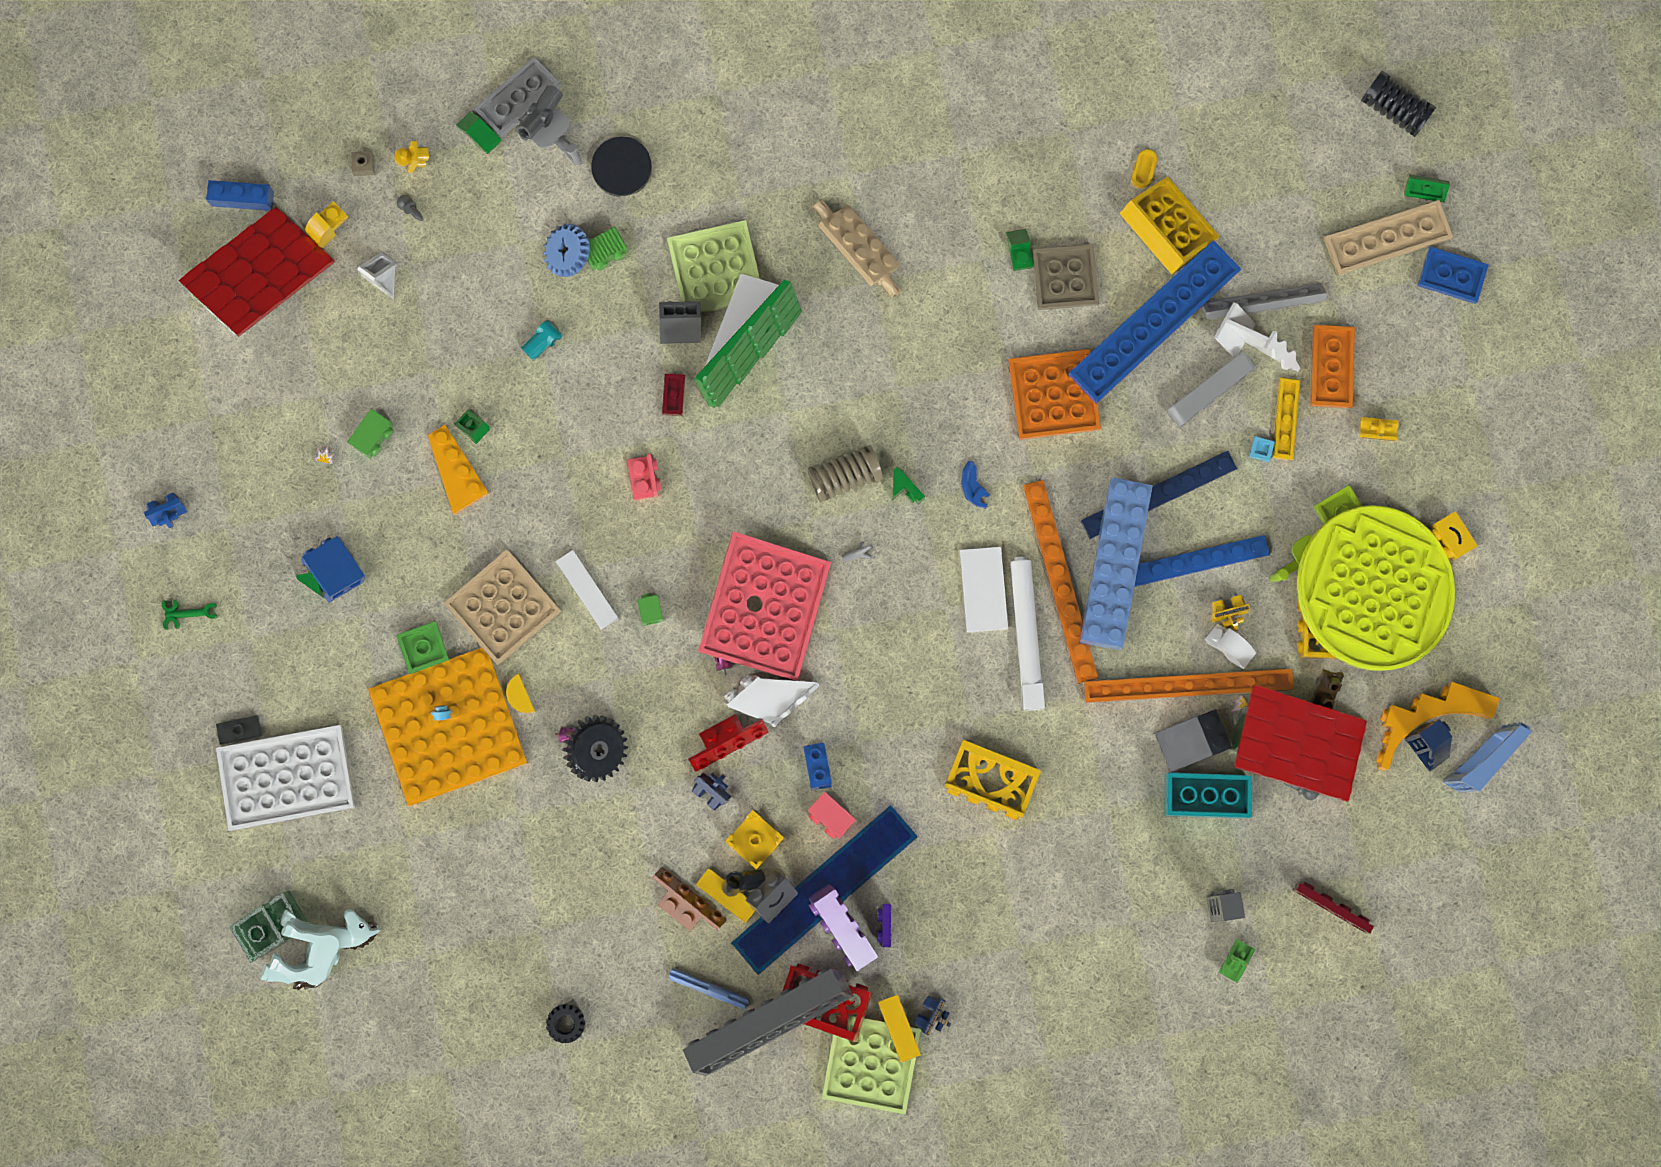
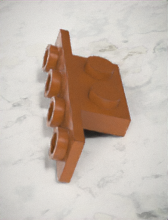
[652,867,727,932]

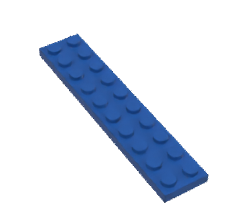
[1068,240,1241,404]

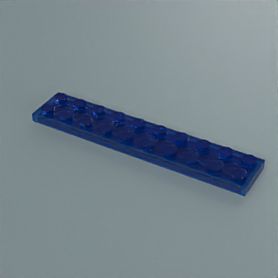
[731,805,918,975]

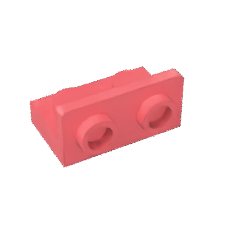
[627,453,662,501]

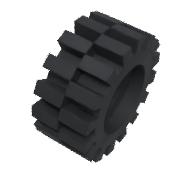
[546,1004,586,1043]

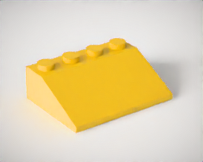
[1119,176,1220,274]

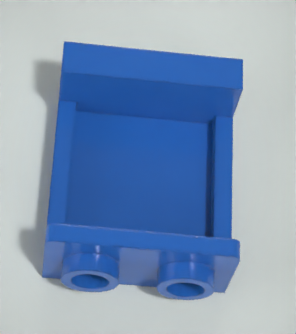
[301,536,365,603]
[803,743,832,791]

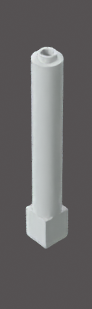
[1010,557,1045,711]

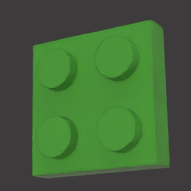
[396,621,449,674]

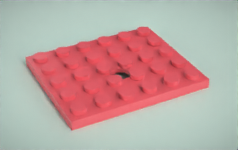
[697,531,831,681]

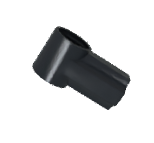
[722,869,766,897]

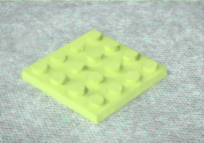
[667,220,760,313]
[822,1013,921,1115]

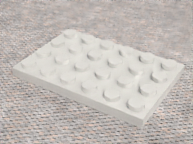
[216,725,355,831]

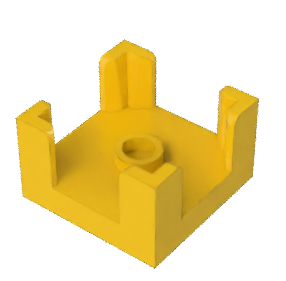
[725,810,785,870]

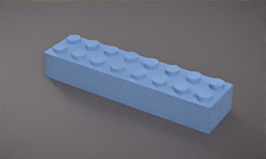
[1079,478,1153,650]

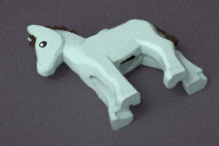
[260,909,380,991]

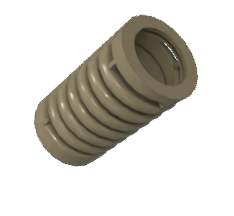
[807,445,883,503]

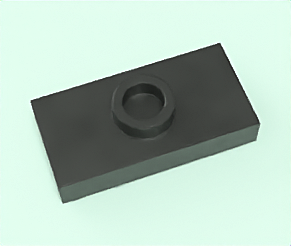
[216,715,262,745]

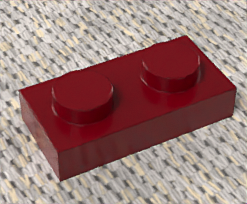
[662,373,686,416]

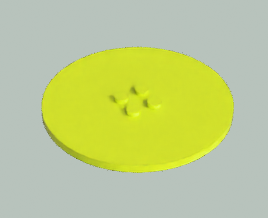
[1297,505,1455,671]

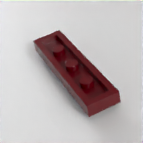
[1292,882,1374,934]

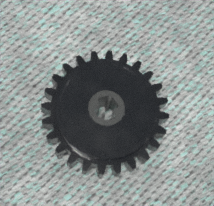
[562,715,628,782]

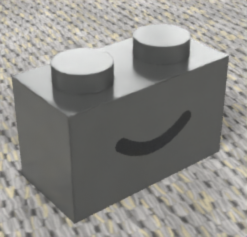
[746,870,798,923]

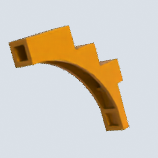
[1375,682,1500,771]

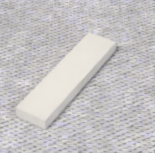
[556,550,618,630]

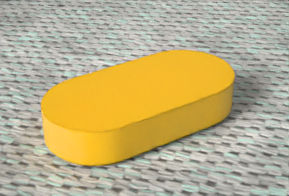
[1131,149,1158,189]

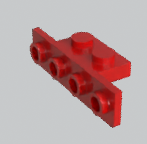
[688,714,769,772]

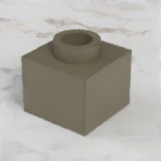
[351,151,375,176]

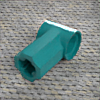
[521,320,563,361]

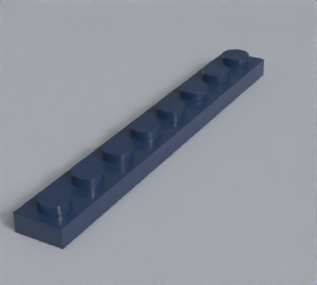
[1080,451,1237,540]

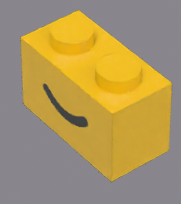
[1430,511,1478,562]

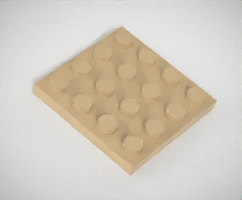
[444,549,562,666]

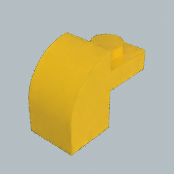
[305,201,349,248]

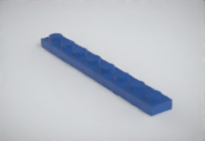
[1134,535,1270,587]

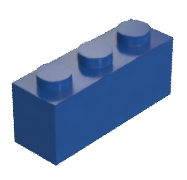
[206,180,274,211]

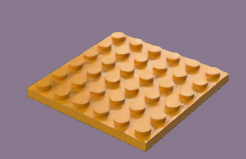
[368,648,528,807]

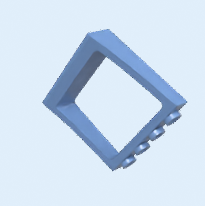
[1442,722,1532,793]

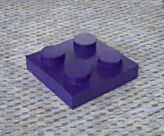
[877,904,891,947]

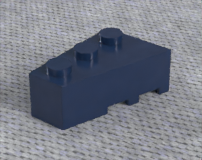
[1405,719,1452,772]

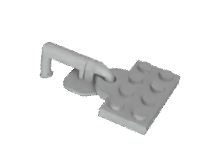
[474,57,582,165]

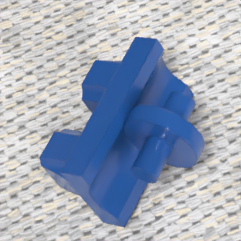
[144,492,187,529]

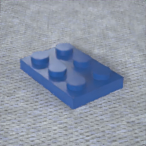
[1417,247,1489,304]

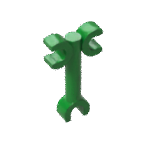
[161,599,218,630]

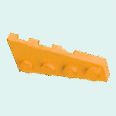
[428,425,489,515]

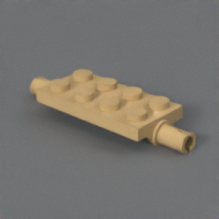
[813,199,902,298]

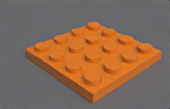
[1008,349,1101,440]

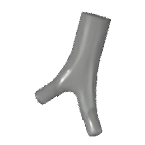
[842,542,872,563]

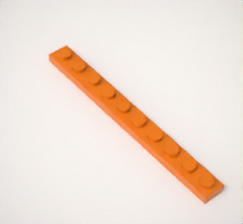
[1023,480,1098,684]
[1084,669,1294,703]

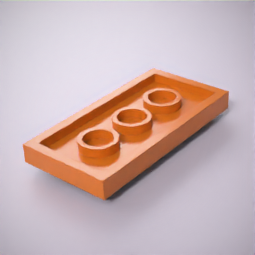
[1310,325,1355,409]

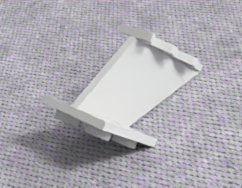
[1214,302,1300,372]
[723,674,820,727]

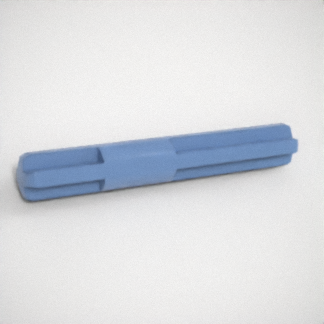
[669,968,749,1009]

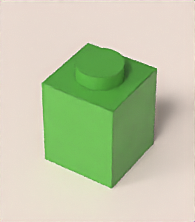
[637,593,664,626]

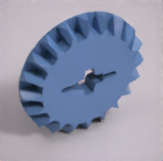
[542,224,590,277]

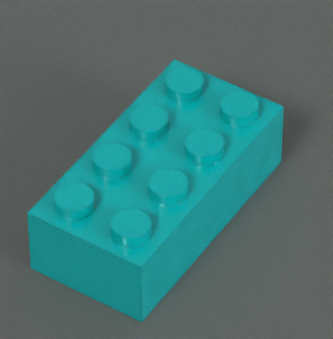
[1164,773,1252,819]

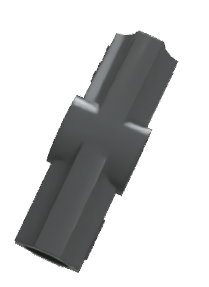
[516,85,563,141]

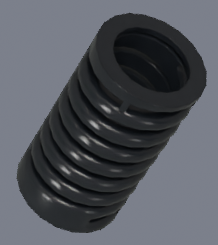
[1361,70,1436,138]

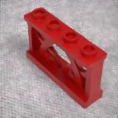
[782,963,873,1042]

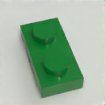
[1404,174,1450,203]

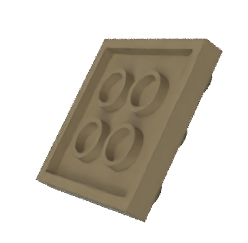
[1032,244,1099,310]

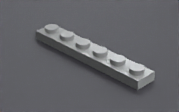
[1202,283,1327,319]

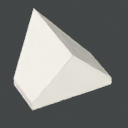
[357,252,398,299]

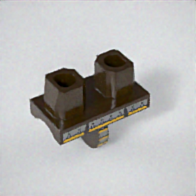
[1311,669,1344,709]

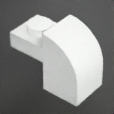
[1205,624,1256,669]

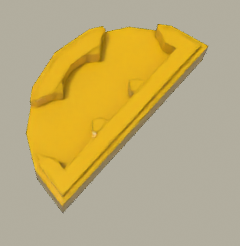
[506,673,536,714]

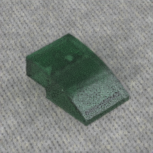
[229,891,308,963]

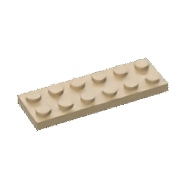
[1324,200,1453,276]

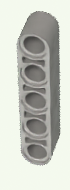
[1167,351,1257,428]

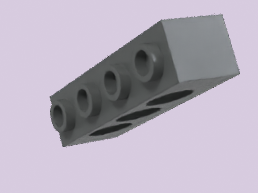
[1206,889,1245,922]

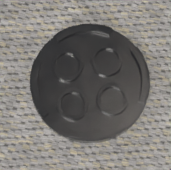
[591,137,652,197]

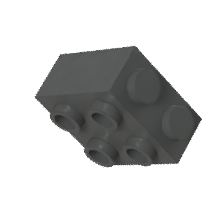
[659,301,701,344]

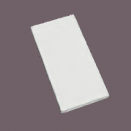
[959,547,1008,632]

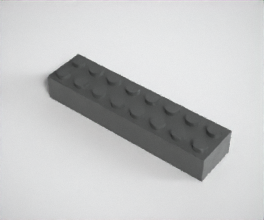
[683,968,854,1076]

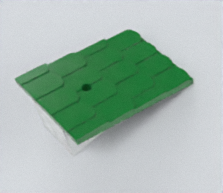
[694,274,802,408]

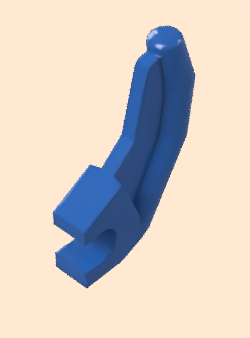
[961,461,990,509]

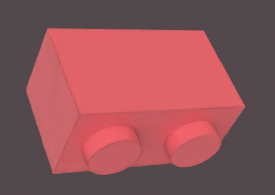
[808,792,856,839]

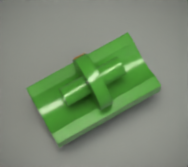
[1218,939,1256,983]

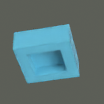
[1249,436,1275,463]

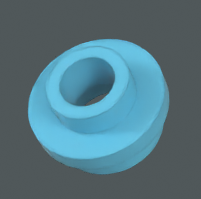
[431,705,452,720]

